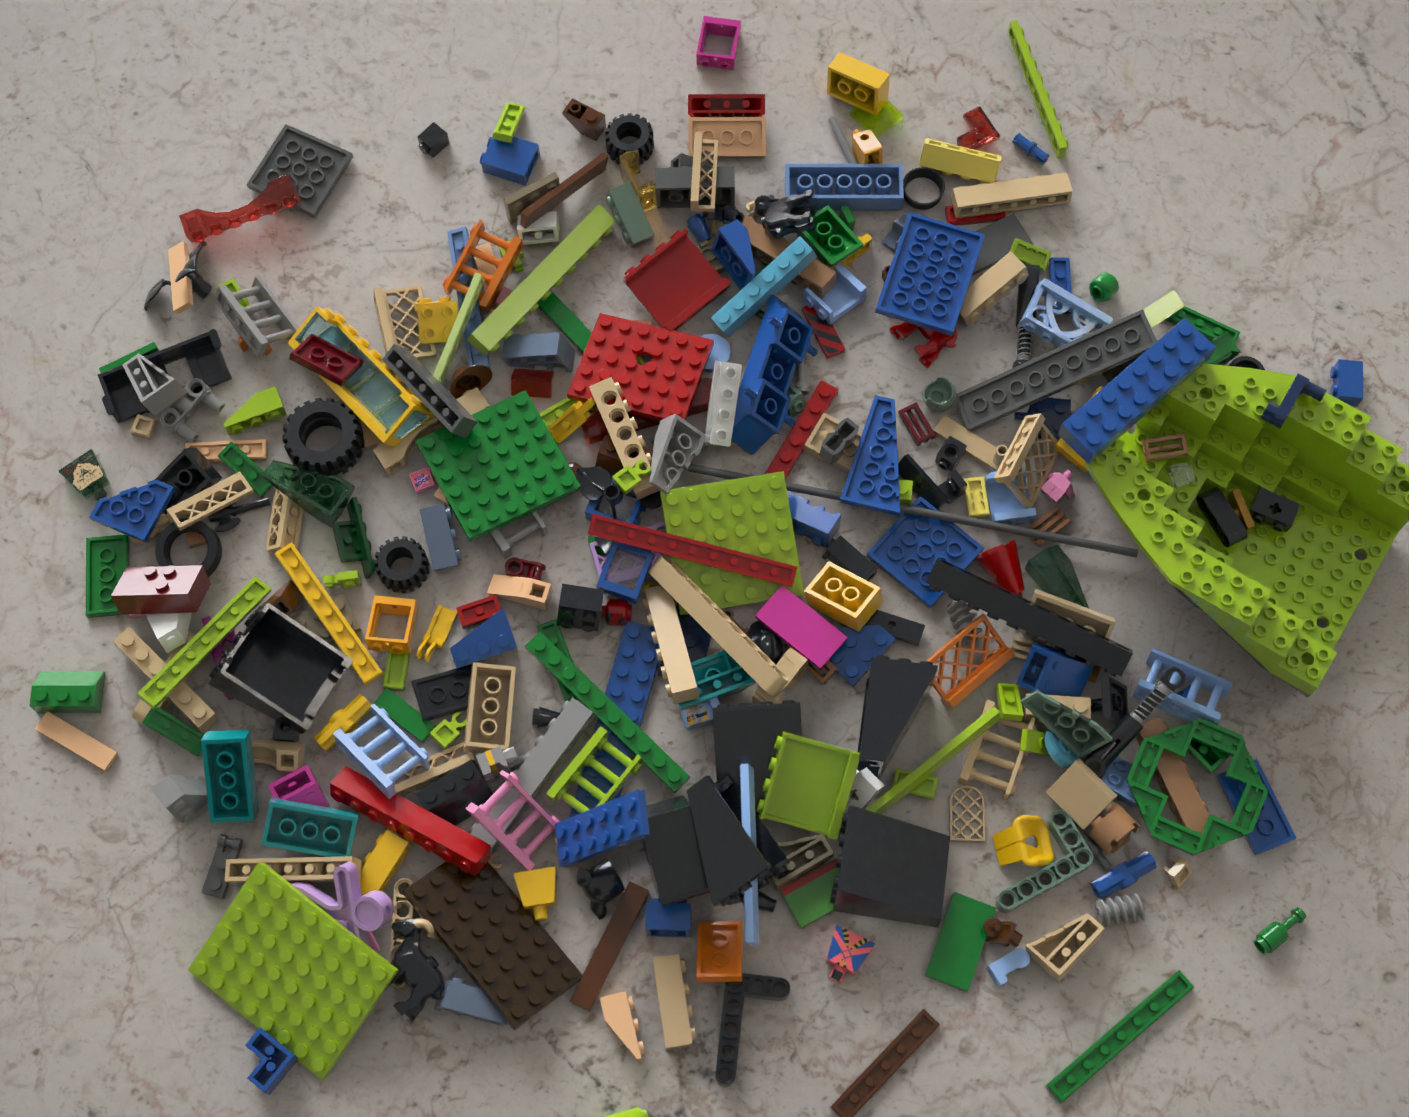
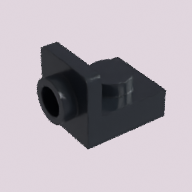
[938,469,967,504]

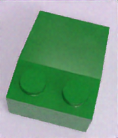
[797,205,864,267]

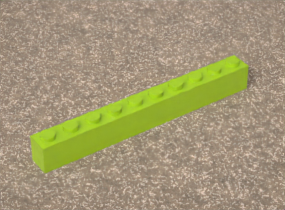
[467,204,616,357]

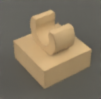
[1163,857,1193,888]

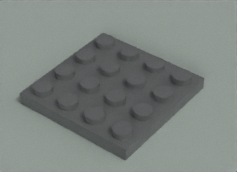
[247,124,353,218]

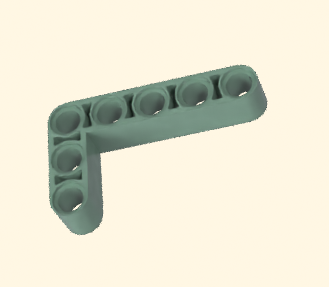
[995,810,1093,913]

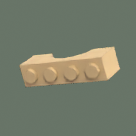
[251,739,304,772]

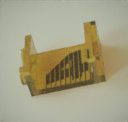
[619,149,657,212]

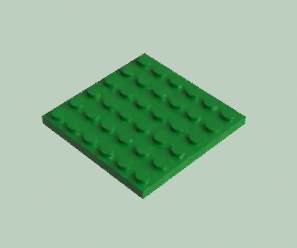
[415,390,581,542]

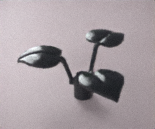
[144,241,213,311]
[576,467,662,555]

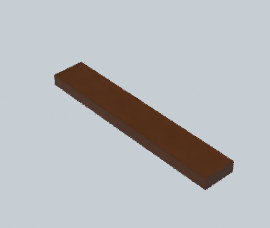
[520,153,608,229]
[570,881,649,1012]
[830,1009,940,1117]

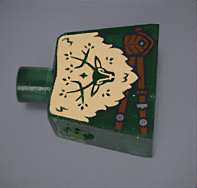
[59,449,110,501]

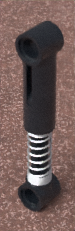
[1012,264,1040,368]
[1083,666,1186,778]

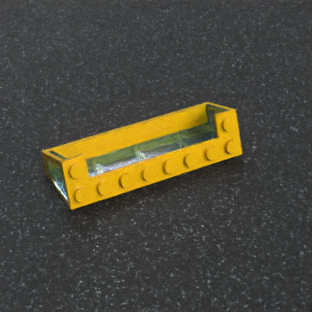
[288,306,434,447]

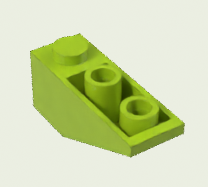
[224,386,287,435]

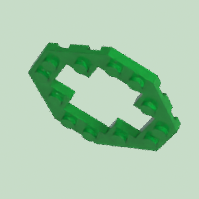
[1126,718,1268,856]

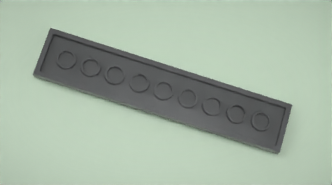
[956,309,1157,432]

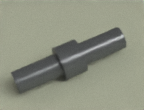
[1080,831,1112,871]

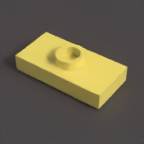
[964,476,990,518]

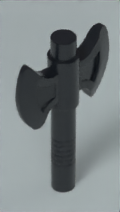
[208,497,271,532]

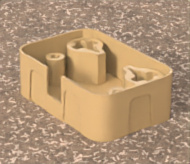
[752,648,808,705]

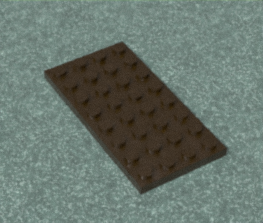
[403,862,582,1031]

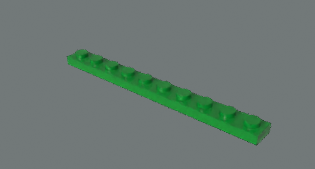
[525,632,690,793]

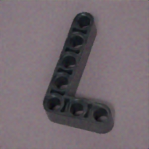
[715,973,790,1087]

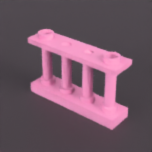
[466,770,560,871]

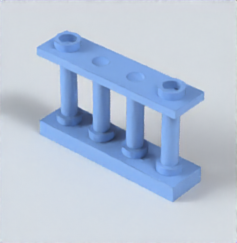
[1132,649,1233,725]
[333,704,430,799]

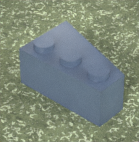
[419,504,462,571]
[434,977,507,1026]

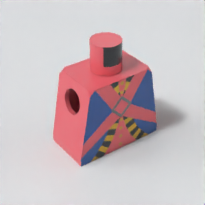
[826,925,875,983]

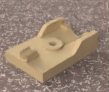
[803,413,862,472]

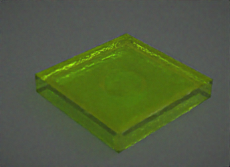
[849,100,904,138]

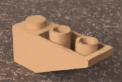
[487,574,553,611]
[600,991,645,1062]

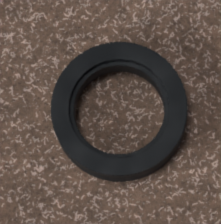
[155,518,222,577]

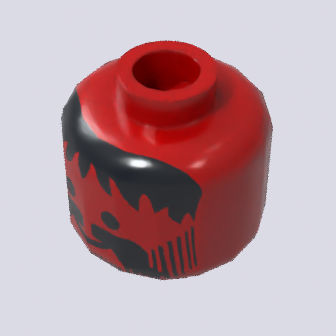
[601,598,632,626]

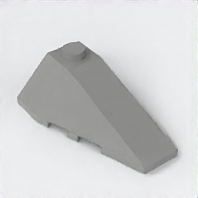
[649,414,706,493]

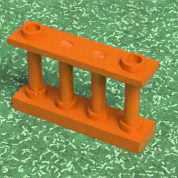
[443,220,524,314]

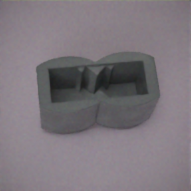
[819,418,859,464]

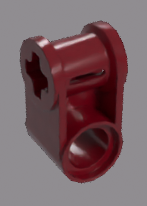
[505,557,546,581]

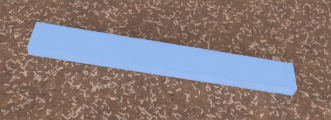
[740,764,760,946]

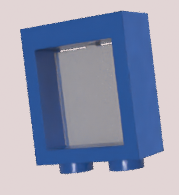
[585,480,647,525]
[596,541,654,605]

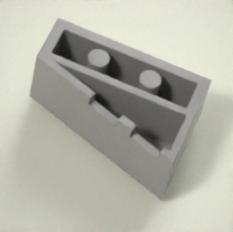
[151,774,208,823]

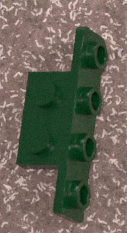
[332,497,376,579]

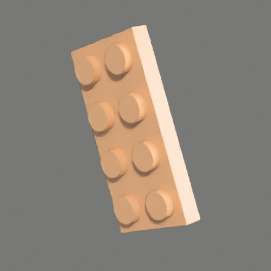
[689,117,766,157]

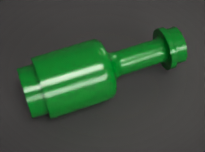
[1253,907,1306,955]

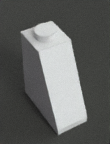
[145,613,192,653]

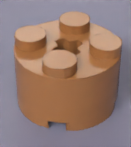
[1088,803,1140,856]

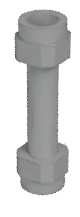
[796,354,809,396]

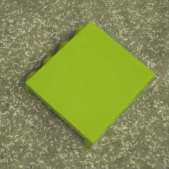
[757,732,860,840]

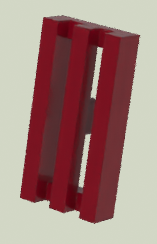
[898,402,936,447]

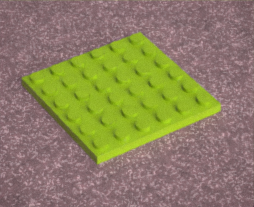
[660,471,804,615]

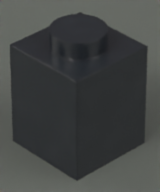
[417,122,450,158]

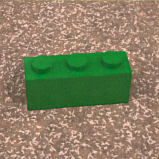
[30,671,105,713]

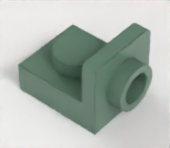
[787,383,807,417]

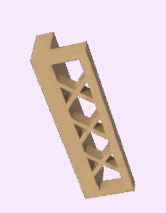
[690,132,718,212]
[265,470,309,553]
[167,472,253,531]
[389,742,477,797]

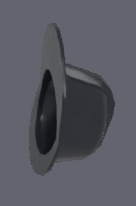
[748,621,783,664]

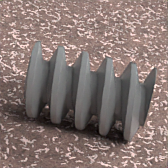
[947,600,982,645]
[1095,893,1145,926]

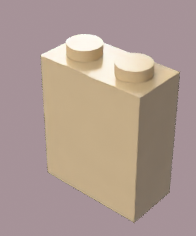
[1045,759,1118,830]

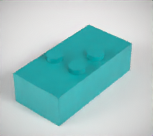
[201,729,259,823]
[261,797,358,857]

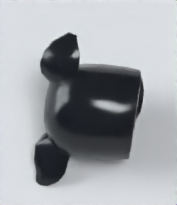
[576,858,625,920]

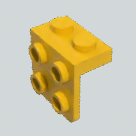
[414,297,458,344]

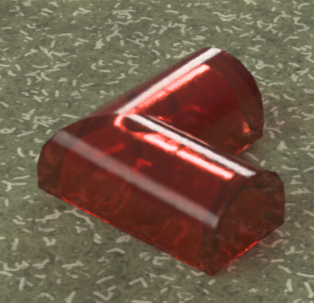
[957,106,1000,150]

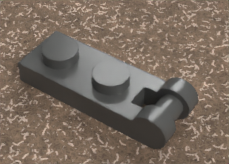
[201,834,243,899]

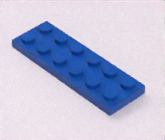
[555,790,650,867]

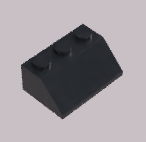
[416,759,493,826]

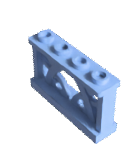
[1019,278,1113,347]

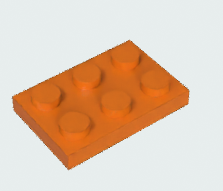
[696,921,742,982]

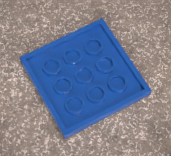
[866,496,984,609]

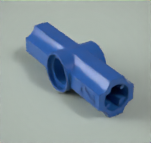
[1090,851,1157,899]

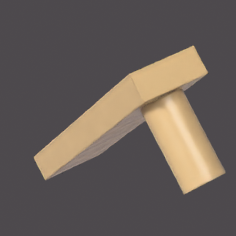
[933,415,1008,472]

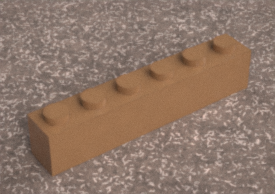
[742,214,837,299]
[1136,716,1209,834]

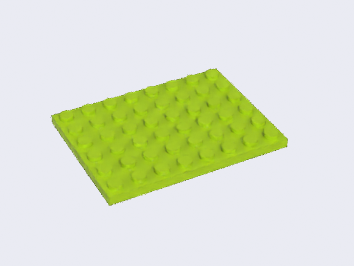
[188,861,399,1080]

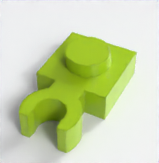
[612,460,651,495]
[323,570,362,589]
[429,712,466,750]

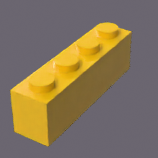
[360,830,412,896]

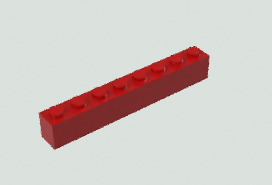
[330,766,491,876]

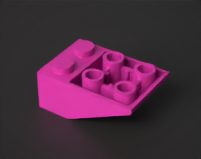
[268,765,331,808]

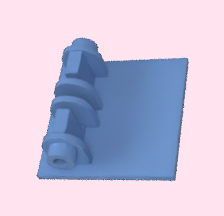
[1101,757,1153,808]

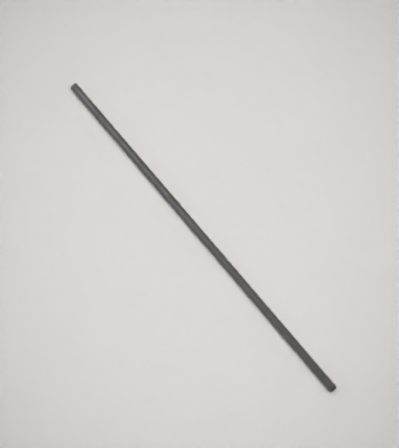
[687,464,1138,558]

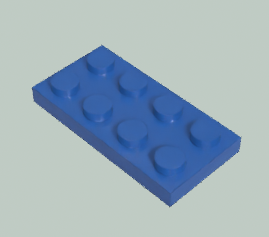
[1216,759,1296,856]

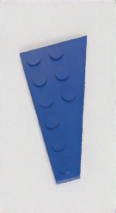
[840,395,901,517]

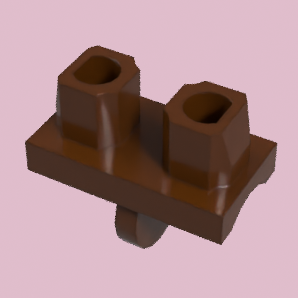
[983,918,1023,947]

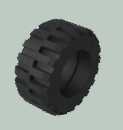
[282,398,364,479]

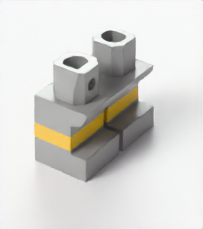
[476,746,521,784]

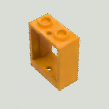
[365,595,418,654]

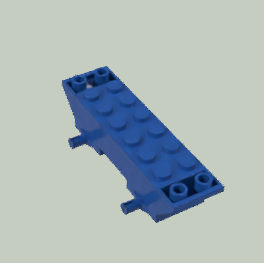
[731,294,818,455]

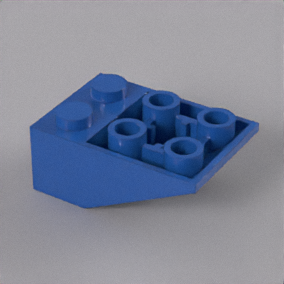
[1016,640,1093,697]

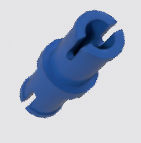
[1012,133,1050,165]

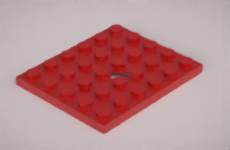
[567,313,714,421]

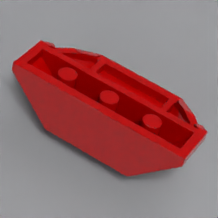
[688,94,765,117]

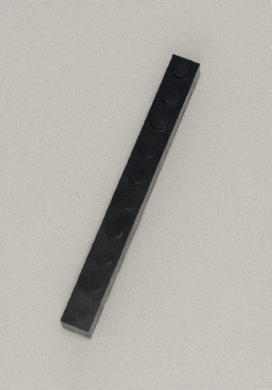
[926,557,1133,677]

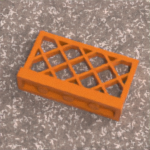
[927,614,1015,708]

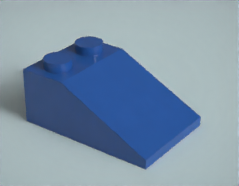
[711,219,756,290]

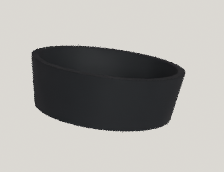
[903,167,945,210]

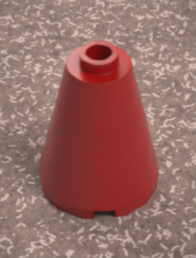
[977,540,1025,596]

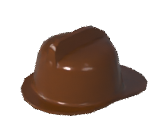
[450,365,493,399]

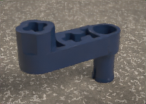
[1260,373,1327,429]

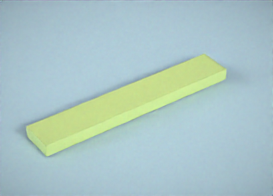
[433,272,485,385]

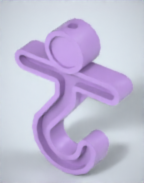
[291,862,394,947]

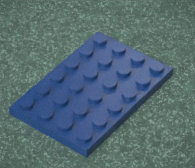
[875,212,985,336]

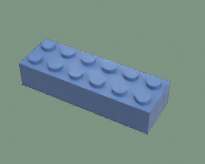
[785,164,904,210]

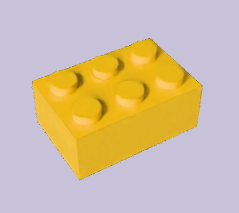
[827,52,890,116]
[804,561,883,632]

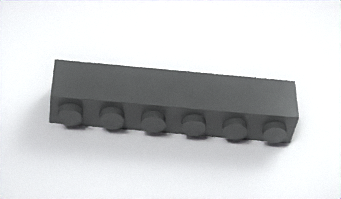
[382,344,478,438]

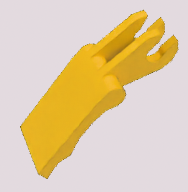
[416,604,458,662]

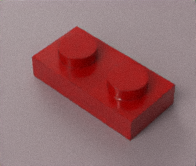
[456,595,501,629]

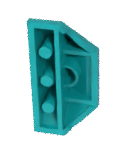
[679,650,757,710]

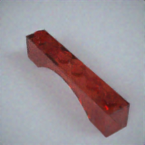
[179,174,301,243]

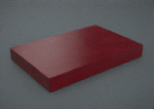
[289,334,363,387]

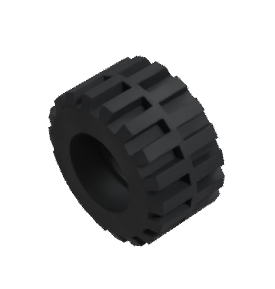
[605,113,654,167]
[374,536,430,593]

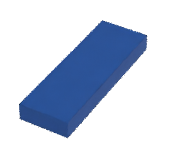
[1049,258,1072,314]

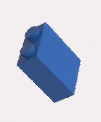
[480,137,540,186]

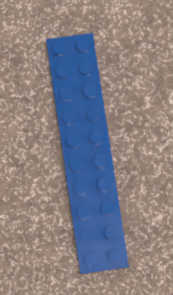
[569,621,659,818]

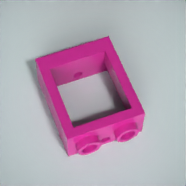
[696,16,741,70]

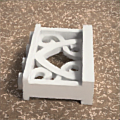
[704,361,742,447]

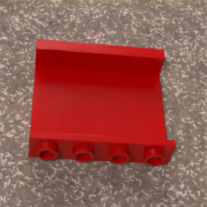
[624,228,731,331]

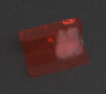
[511,368,554,398]

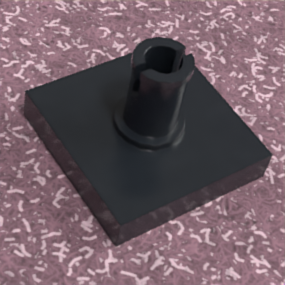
[1091,676,1128,725]

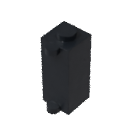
[822,535,877,582]

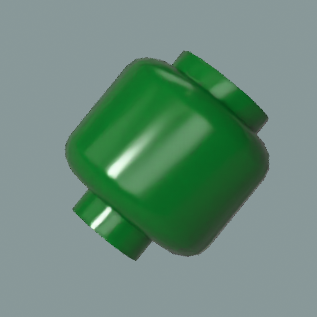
[1089,272,1119,302]

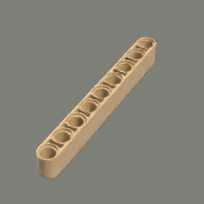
[648,554,789,697]

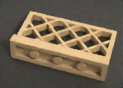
[373,285,436,360]
[994,413,1059,509]

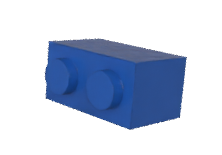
[1330,359,1363,407]

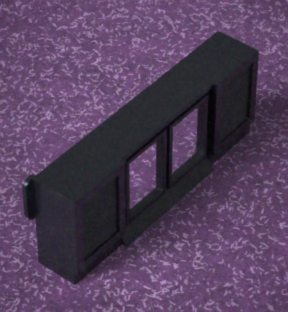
[98,329,232,423]

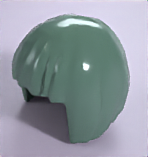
[922,376,956,411]

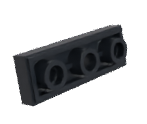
[898,454,949,511]
[864,610,925,646]

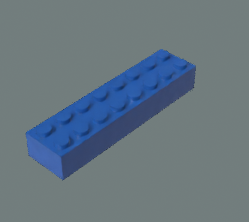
[1058,318,1216,464]

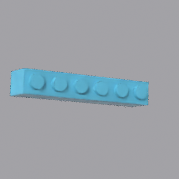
[711,236,817,337]

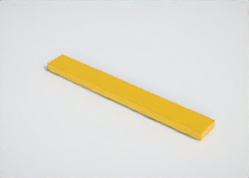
[274,542,383,686]

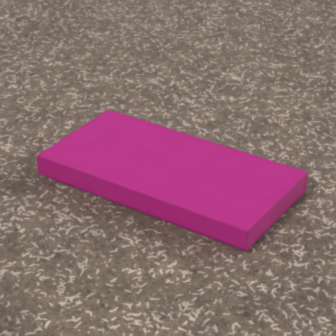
[755,585,848,670]

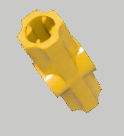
[313,694,371,752]

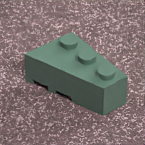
[606,181,655,248]

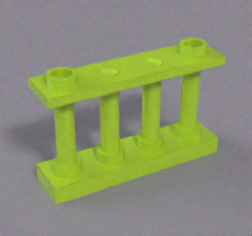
[546,726,643,813]

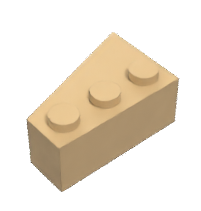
[1025,913,1105,983]

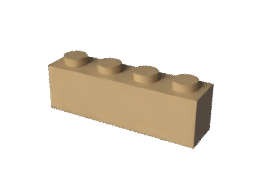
[959,251,1029,326]
[652,954,697,1051]

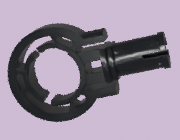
[703,204,744,225]

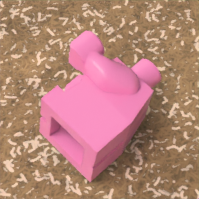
[1041,469,1075,505]

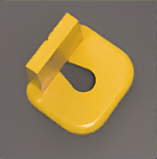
[992,815,1054,867]

